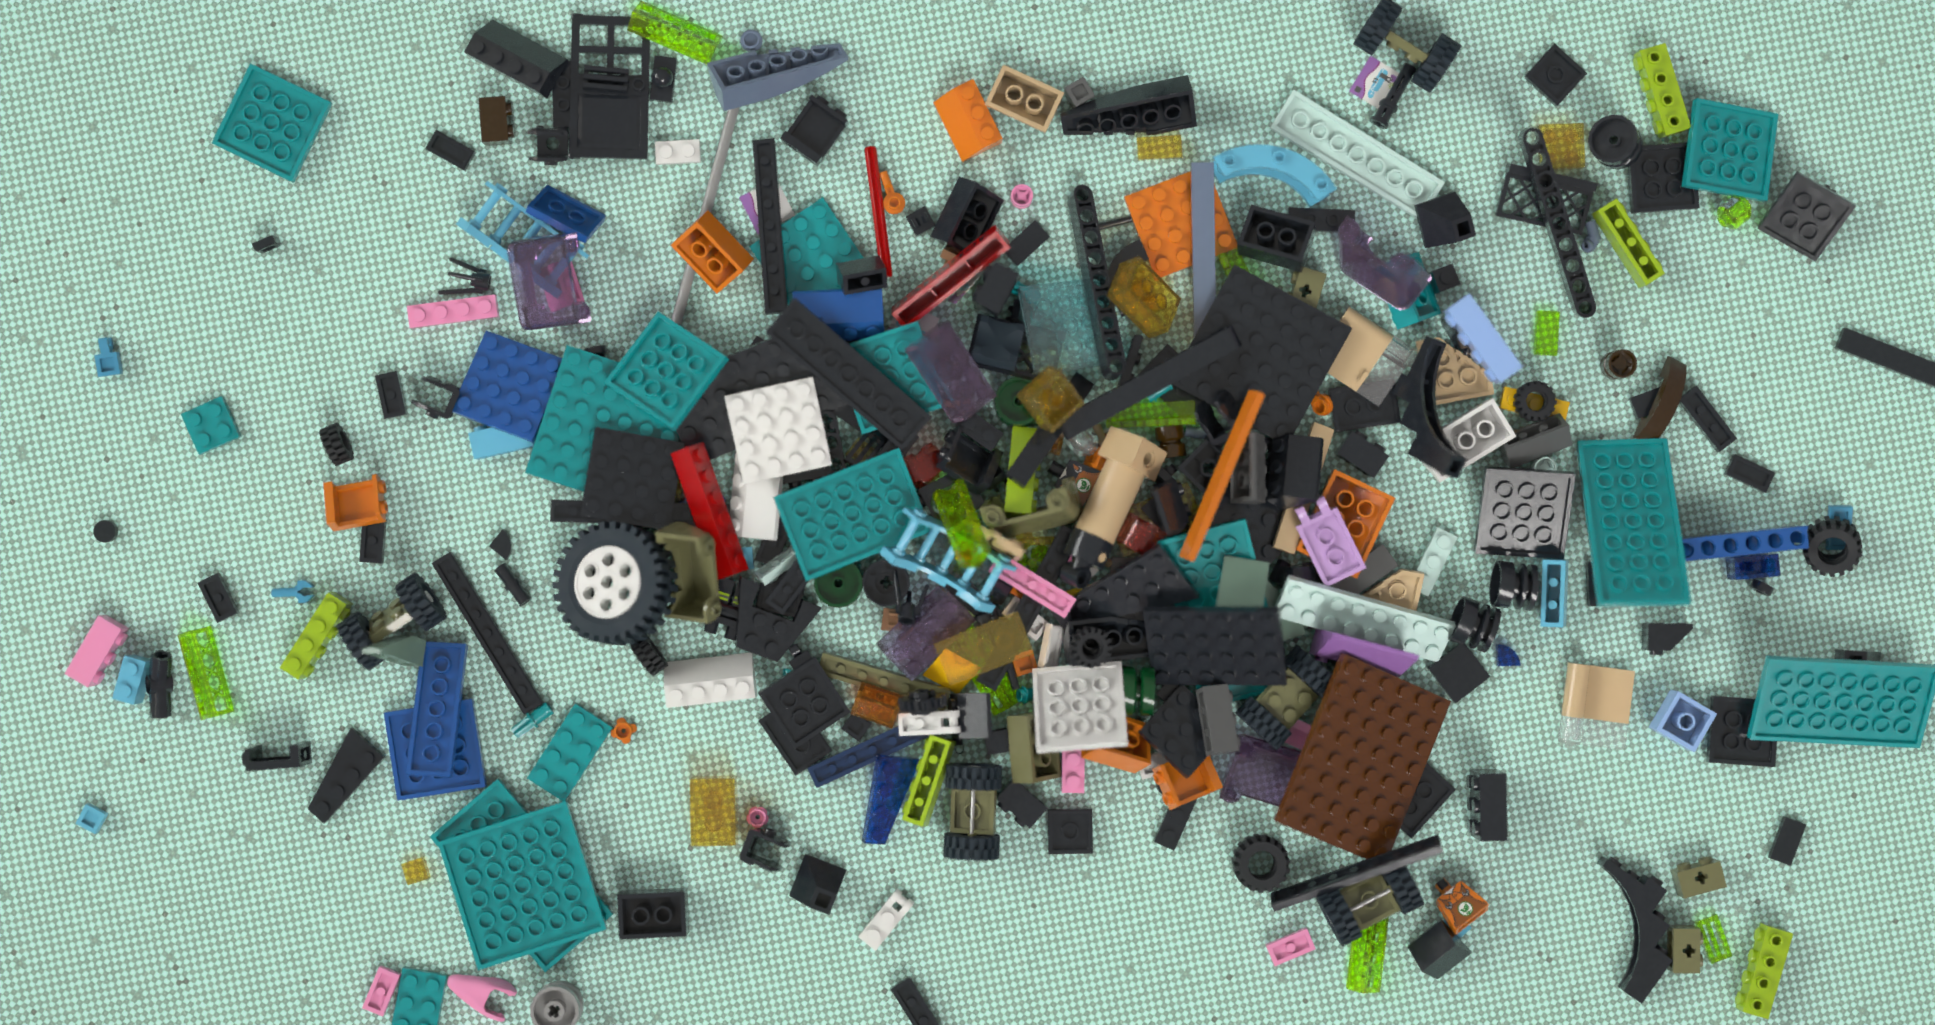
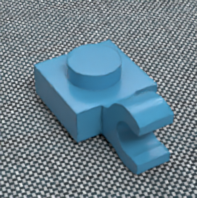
[94,337,123,377]

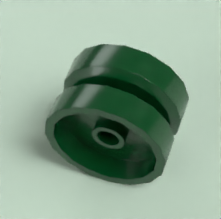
[994,377,1044,428]
[814,563,863,608]
[1122,666,1155,716]

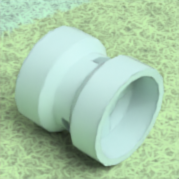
[1529,457,1557,470]

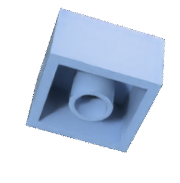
[1648,689,1717,752]

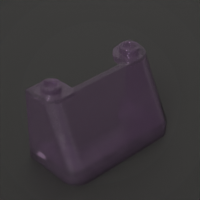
[1338,216,1432,310]
[507,233,591,330]
[1219,734,1301,807]

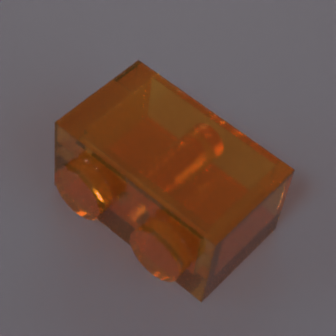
[850,681,902,728]

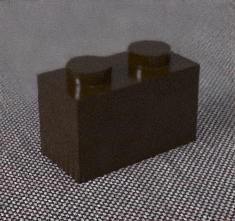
[478,96,515,146]

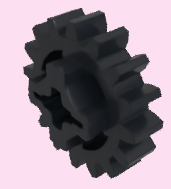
[898,688,947,716]

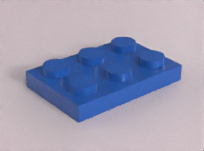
[526,185,606,243]

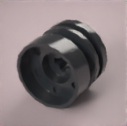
[863,559,910,606]
[1489,561,1539,611]
[1448,596,1501,653]

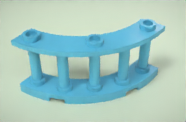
[1213,144,1337,208]
[456,181,589,299]
[879,508,1017,613]

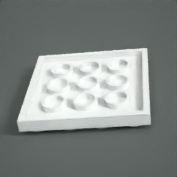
[724,377,832,484]
[1032,661,1128,753]

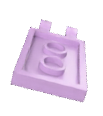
[1294,495,1366,586]

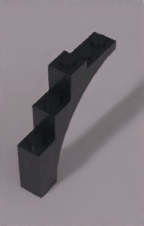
[1392,335,1467,479]
[1597,856,1673,1004]

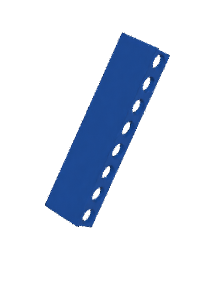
[1682,526,1809,561]

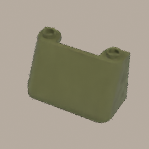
[979,476,1083,538]
[655,521,721,624]

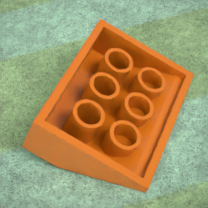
[1296,469,1395,579]

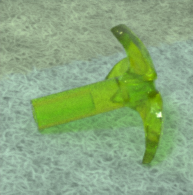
[1016,545,1047,573]

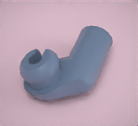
[1581,220,1601,253]
[1184,425,1208,439]

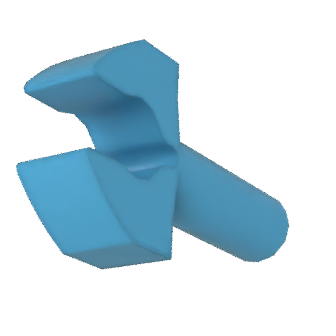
[271,580,315,603]

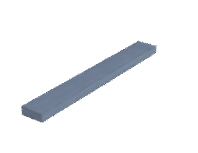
[1191,162,1216,338]

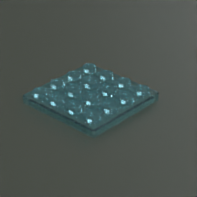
[1018,279,1113,375]

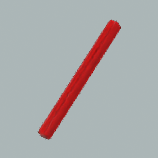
[864,146,893,278]

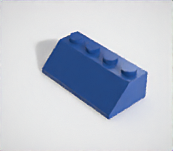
[793,289,885,341]

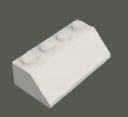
[1423,398,1516,483]
[730,451,783,541]
[664,652,758,708]

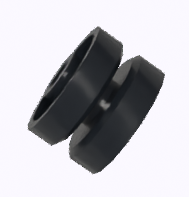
[1588,114,1644,170]

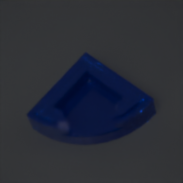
[1496,644,1521,666]

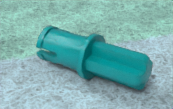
[511,702,554,738]

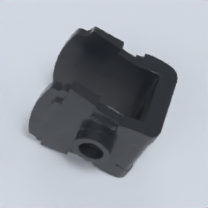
[527,125,569,165]
[411,376,460,420]
[1194,390,1240,445]
[739,827,792,873]

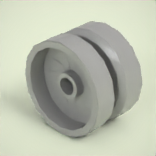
[530,981,584,1025]

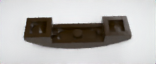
[1633,356,1687,439]

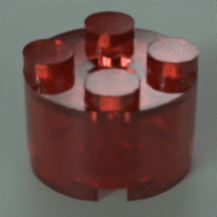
[903,442,945,490]
[1116,512,1167,555]

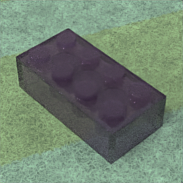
[904,321,997,424]
[876,585,975,682]

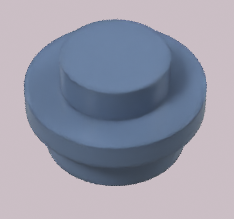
[740,30,763,52]

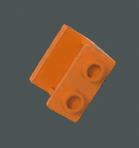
[323,474,388,532]
[1152,756,1223,810]

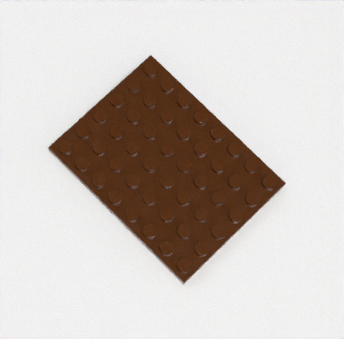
[1273,653,1451,859]

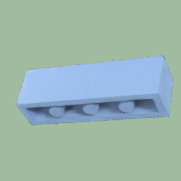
[1443,293,1523,384]

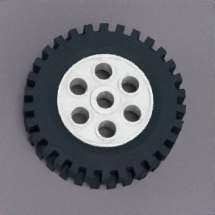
[552,521,678,646]

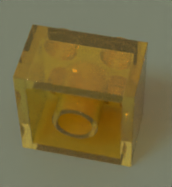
[1016,365,1085,433]

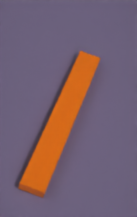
[1179,390,1265,562]

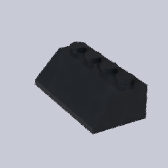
[464,20,568,99]

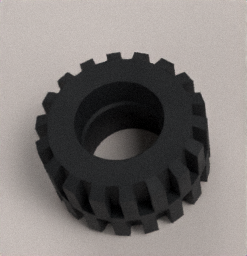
[1803,516,1863,577]
[1231,834,1290,893]

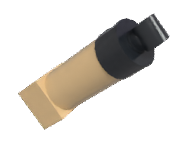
[1060,426,1167,589]

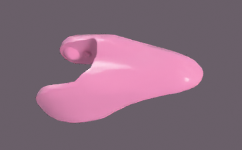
[447,974,517,1022]

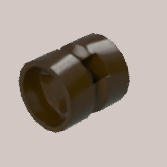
[1600,349,1637,380]
[1154,425,1187,458]

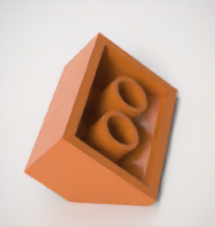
[933,79,1003,162]
[671,210,754,294]
[1081,717,1151,773]

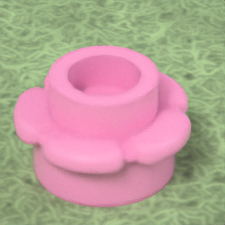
[747,806,769,828]

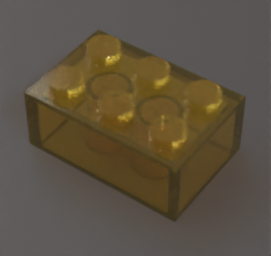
[1107,256,1181,338]
[690,776,738,846]

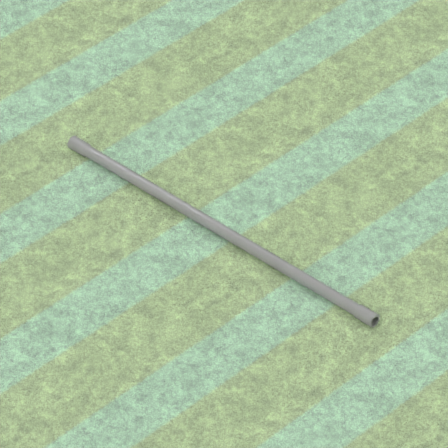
[671,107,740,326]

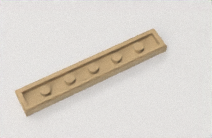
[1272,422,1334,555]

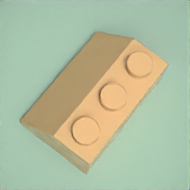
[985,64,1064,133]

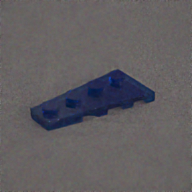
[862,755,920,845]

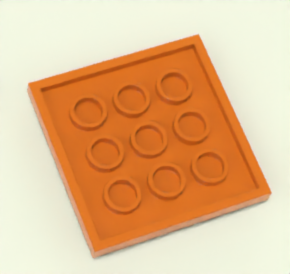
[1124,171,1237,280]

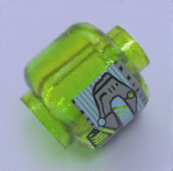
[1717,196,1752,229]

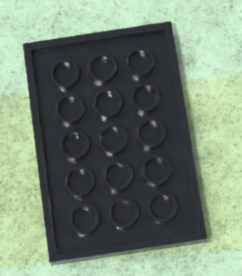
[1143,606,1288,686]

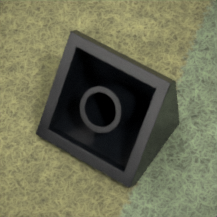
[1408,919,1472,979]

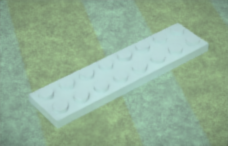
[1269,90,1445,220]
[1275,575,1456,662]

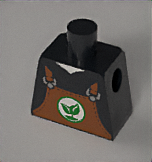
[1047,459,1101,507]

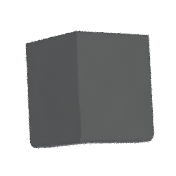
[1063,76,1095,109]

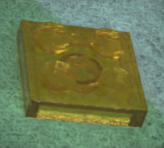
[1537,123,1585,170]

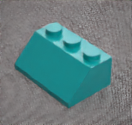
[1374,252,1442,330]

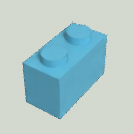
[112,654,150,705]

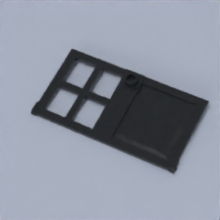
[568,13,651,160]

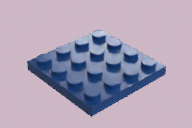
[452,331,562,443]
[384,698,487,801]

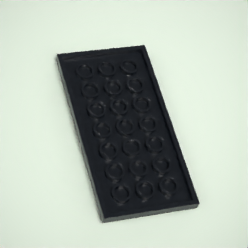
[676,316,847,460]

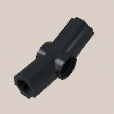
[145,650,173,719]

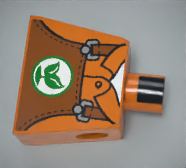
[1434,878,1489,936]

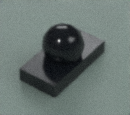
[650,55,678,103]

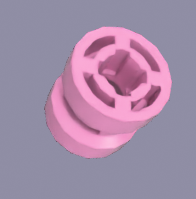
[1010,184,1033,209]

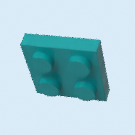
[181,396,242,455]

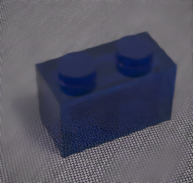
[1725,553,1781,580]

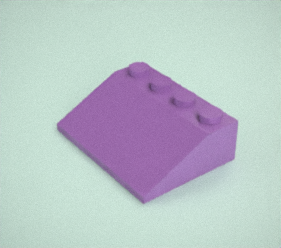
[1309,628,1419,677]

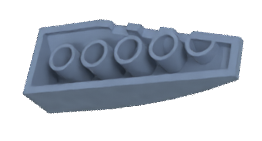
[707,43,848,111]

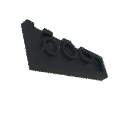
[308,727,385,824]

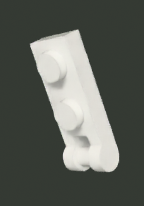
[898,710,961,736]
[858,888,915,951]

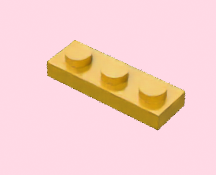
[1499,386,1570,421]

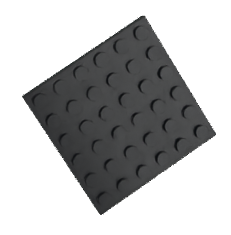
[1173,265,1352,439]

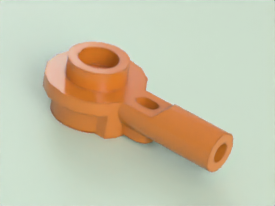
[879,171,905,215]
[1311,391,1333,416]

